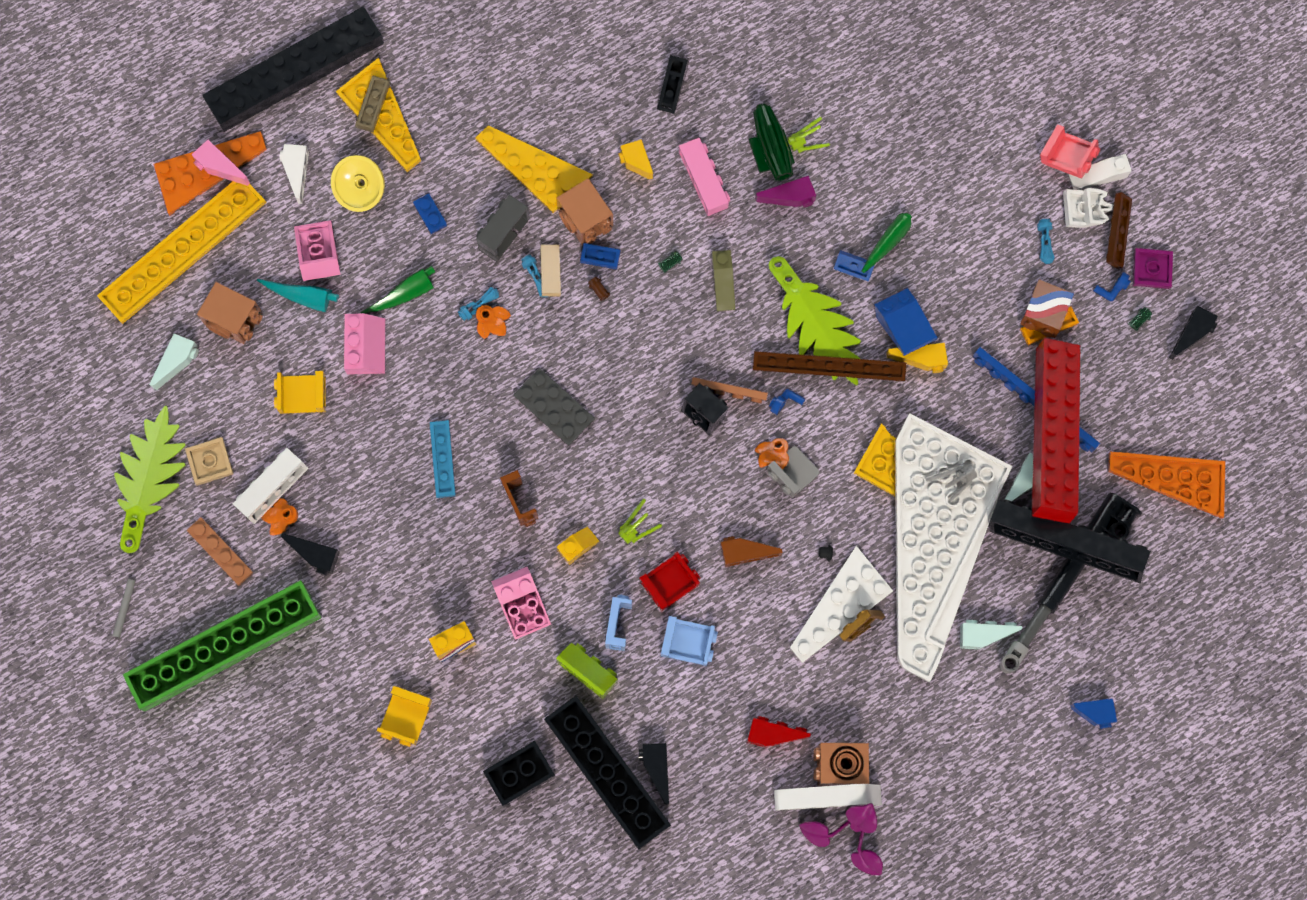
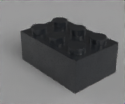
[483,741,556,807]

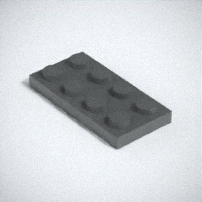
[513,368,595,446]

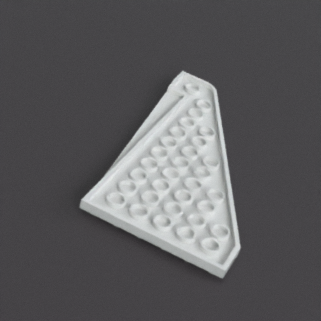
[895,413,1012,682]

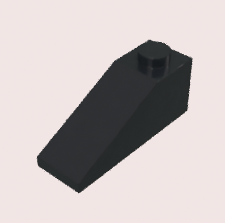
[657,54,690,114]
[1169,306,1218,360]
[281,533,340,576]
[639,743,669,805]

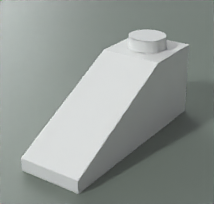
[280,144,309,204]
[1068,154,1132,190]

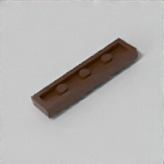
[1106,192,1132,269]

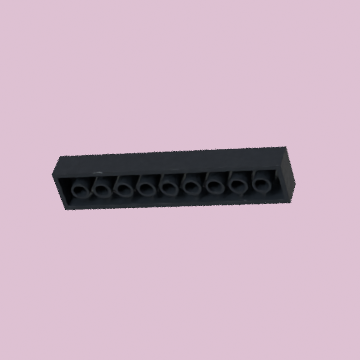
[202,6,384,132]

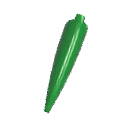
[861,213,912,273]
[361,266,435,314]

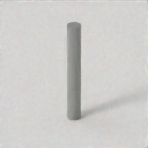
[112,579,136,638]

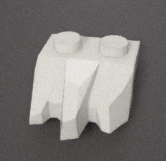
[1063,188,1114,228]

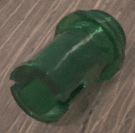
[658,251,683,273]
[1129,307,1152,331]

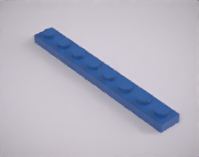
[973,347,1100,453]

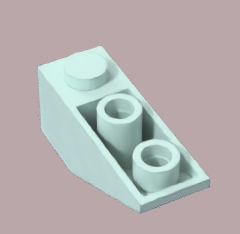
[960,620,1022,650]

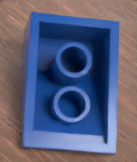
[874,288,937,356]

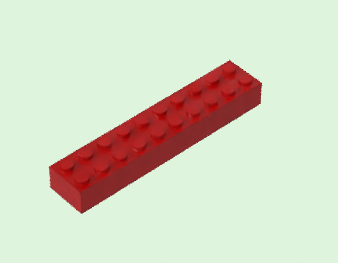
[1032,338,1080,523]

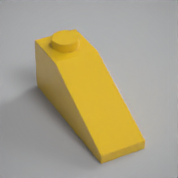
[886,343,948,373]

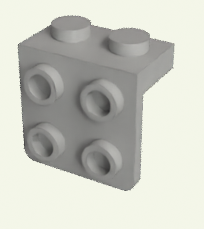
[767,446,819,498]

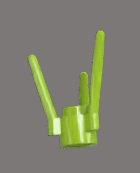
[787,117,830,153]
[618,499,662,544]

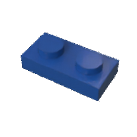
[413,193,447,234]
[580,243,621,270]
[834,250,875,282]

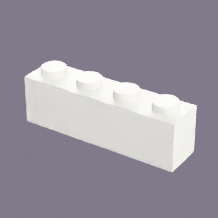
[233,448,308,524]

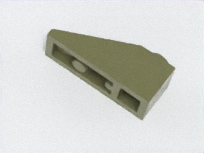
[711,250,736,312]

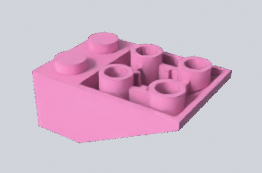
[491,567,551,640]

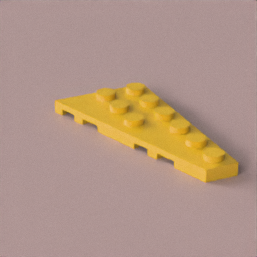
[336,58,421,172]
[475,125,593,213]
[853,423,896,497]

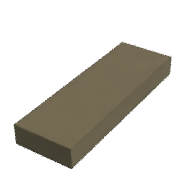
[355,75,391,133]

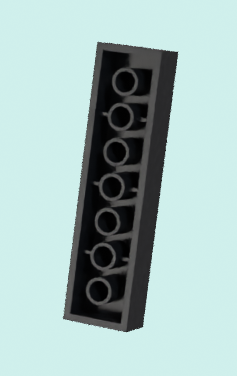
[990,500,1151,584]
[544,696,671,850]

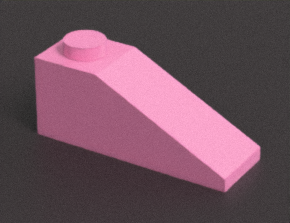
[192,140,250,186]

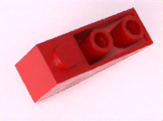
[747,716,811,748]

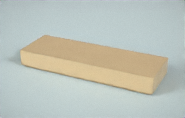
[540,245,561,297]

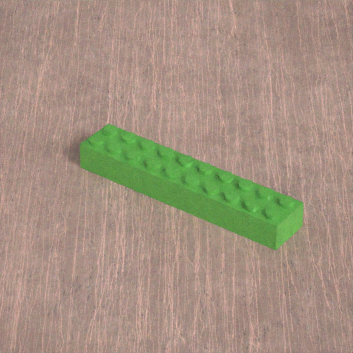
[123,580,322,712]

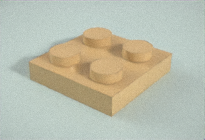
[185,437,234,486]

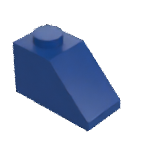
[1070,698,1117,729]

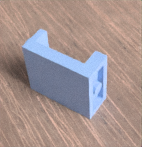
[605,595,632,651]
[661,616,718,666]

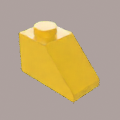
[618,139,653,180]
[557,526,600,565]

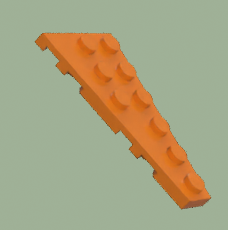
[154,131,267,216]
[1108,451,1225,519]

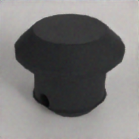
[818,545,833,562]

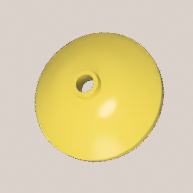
[331,155,385,212]

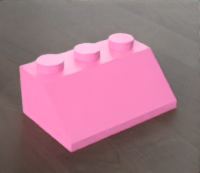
[344,313,385,374]

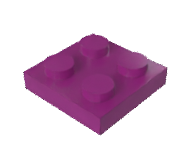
[1133,248,1173,289]

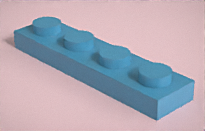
[430,420,456,498]

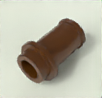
[588,277,610,301]

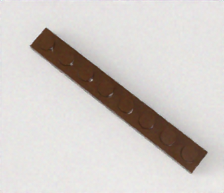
[753,351,907,382]

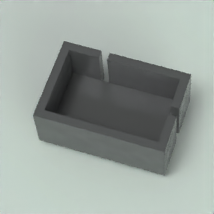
[476,195,530,262]

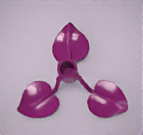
[799,803,883,875]

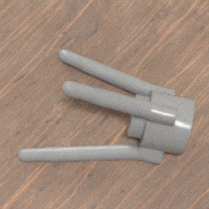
[926,464,977,502]

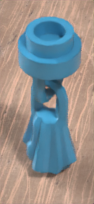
[1037,219,1055,264]
[521,255,549,298]
[458,287,499,321]

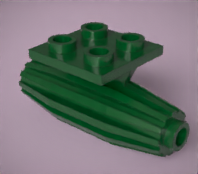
[749,103,795,181]

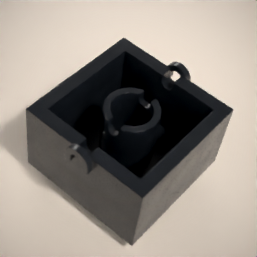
[681,383,728,436]

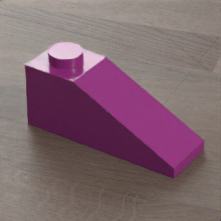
[755,176,817,208]

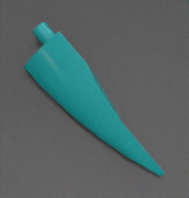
[257,278,339,313]

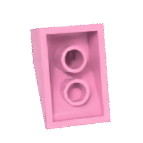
[294,220,341,281]

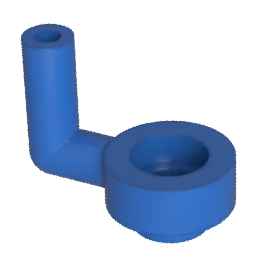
[1093,272,1131,301]
[769,389,806,415]

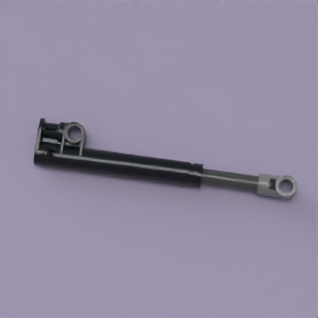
[999,492,1142,674]

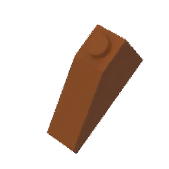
[720,536,783,567]

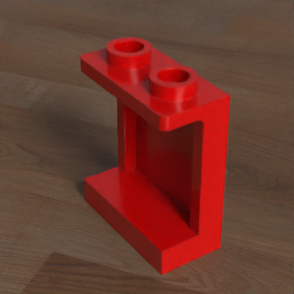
[639,551,701,612]

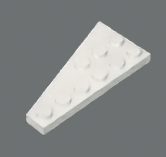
[790,546,893,663]

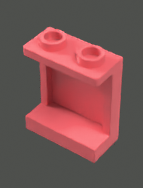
[1040,124,1100,179]

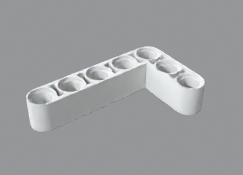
[774,784,882,811]

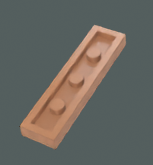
[691,377,768,404]
[187,517,253,586]

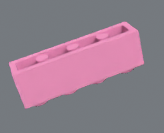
[679,138,730,216]

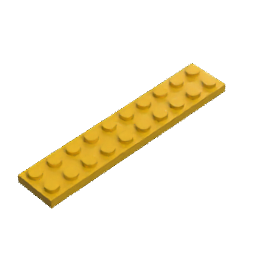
[97,181,266,324]

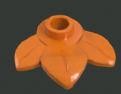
[476,305,511,339]
[755,438,789,470]
[261,498,298,536]

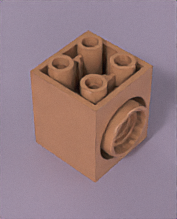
[557,179,613,245]
[197,282,263,344]
[813,743,869,786]

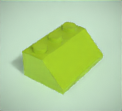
[556,642,618,699]

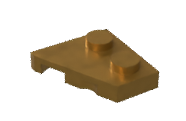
[839,609,886,642]

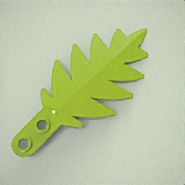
[769,256,861,385]
[114,406,186,553]

